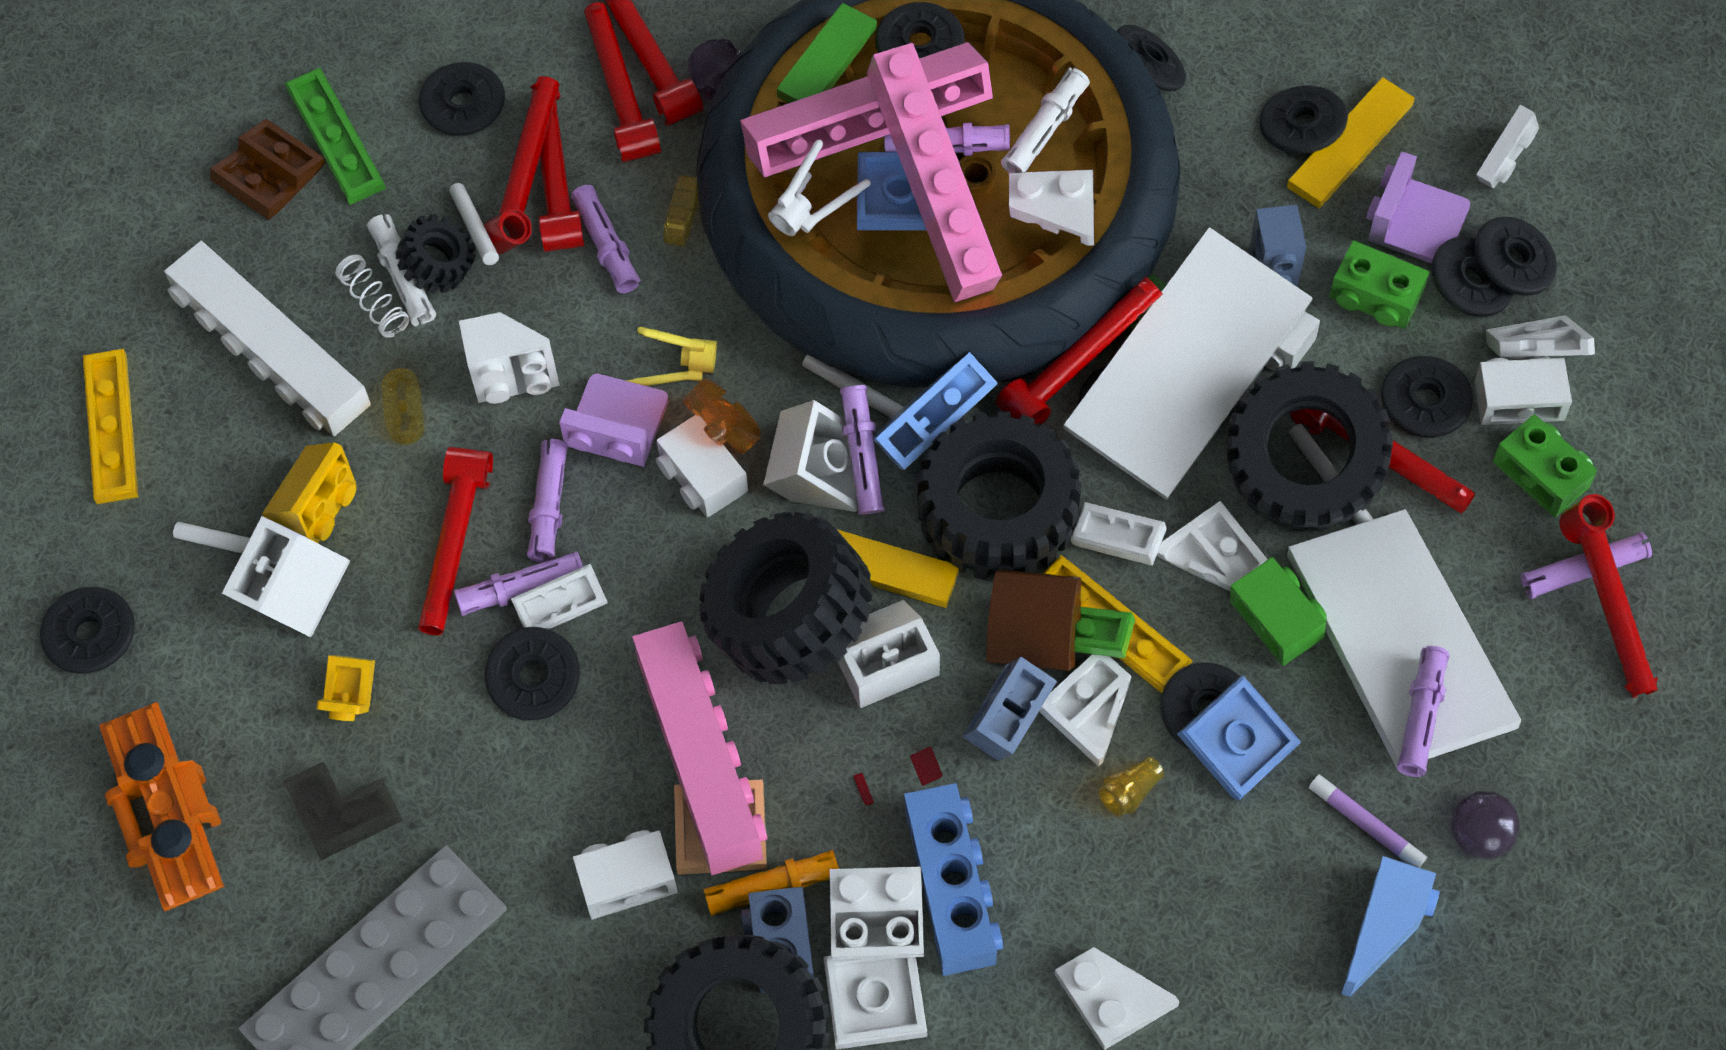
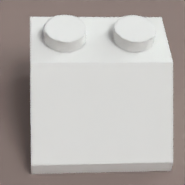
[763,400,858,512]

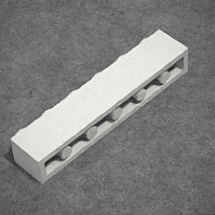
[164,240,371,436]

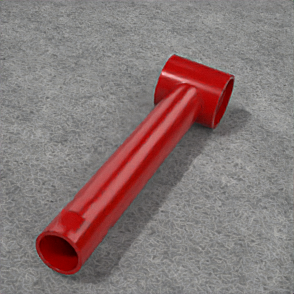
[605,0,704,126]
[584,2,661,163]
[484,76,561,254]
[531,89,584,252]
[995,276,1163,425]
[1290,409,1476,514]
[418,447,493,636]
[1559,494,1658,698]

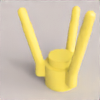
[625,327,717,386]

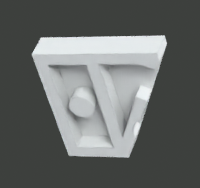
[1486,315,1595,360]
[1055,947,1179,1050]

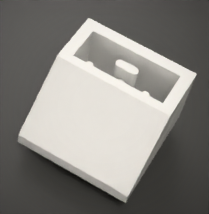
[459,312,560,404]
[222,516,350,637]
[836,600,940,708]
[830,867,924,960]

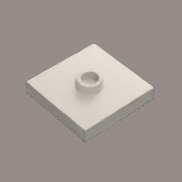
[824,956,927,1050]

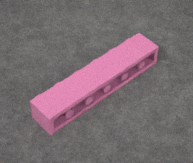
[740,42,993,178]
[867,43,1002,302]
[632,621,768,876]

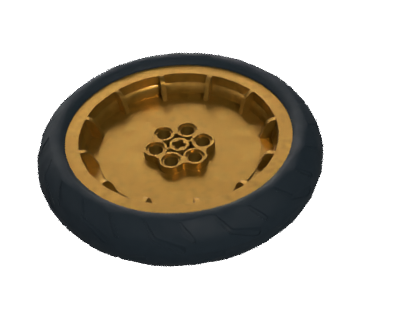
[696,0,1180,388]

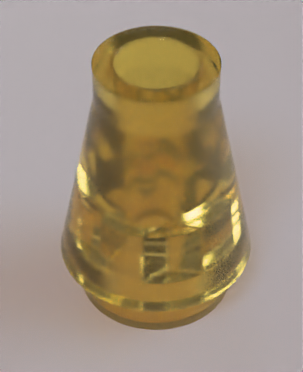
[1099,756,1165,817]

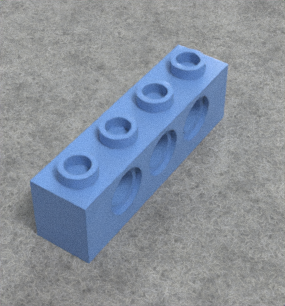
[904,783,1003,976]

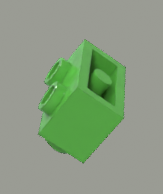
[1329,240,1430,329]
[1493,414,1598,518]
[1230,557,1327,666]

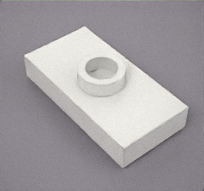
[1071,502,1166,566]
[511,564,608,629]

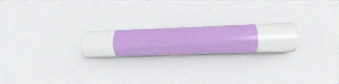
[1309,774,1427,868]

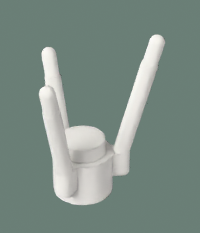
[768,139,871,236]

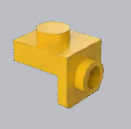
[316,655,375,721]

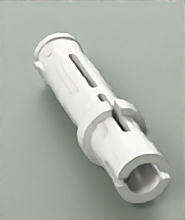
[1001,68,1090,173]
[367,214,436,326]

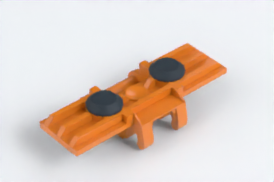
[99,702,225,912]

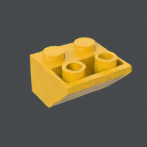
[262,442,356,543]

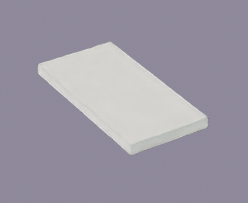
[1063,227,1313,500]
[1287,509,1521,768]

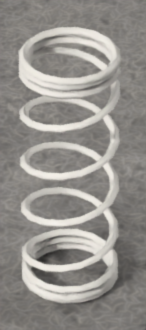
[335,255,409,338]

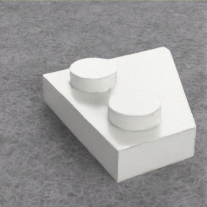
[1476,105,1539,189]
[1009,170,1094,245]
[1157,501,1268,591]
[1039,654,1131,767]

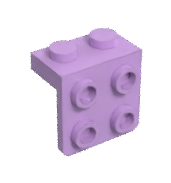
[1366,151,1470,264]
[559,374,669,467]

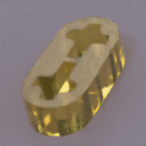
[663,175,699,247]
[382,368,425,445]

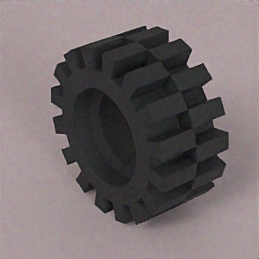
[395,214,476,293]

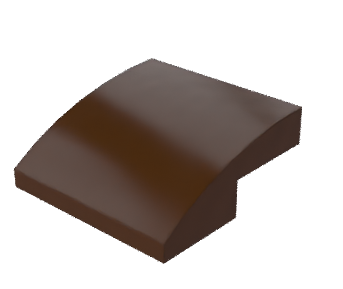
[210,119,325,220]
[986,570,1081,671]

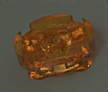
[683,379,761,455]

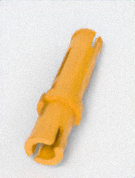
[703,849,839,916]

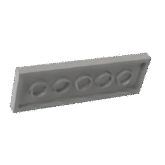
[238,845,507,1050]

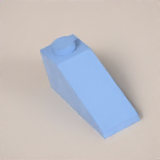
[873,352,998,470]
[1341,856,1440,996]

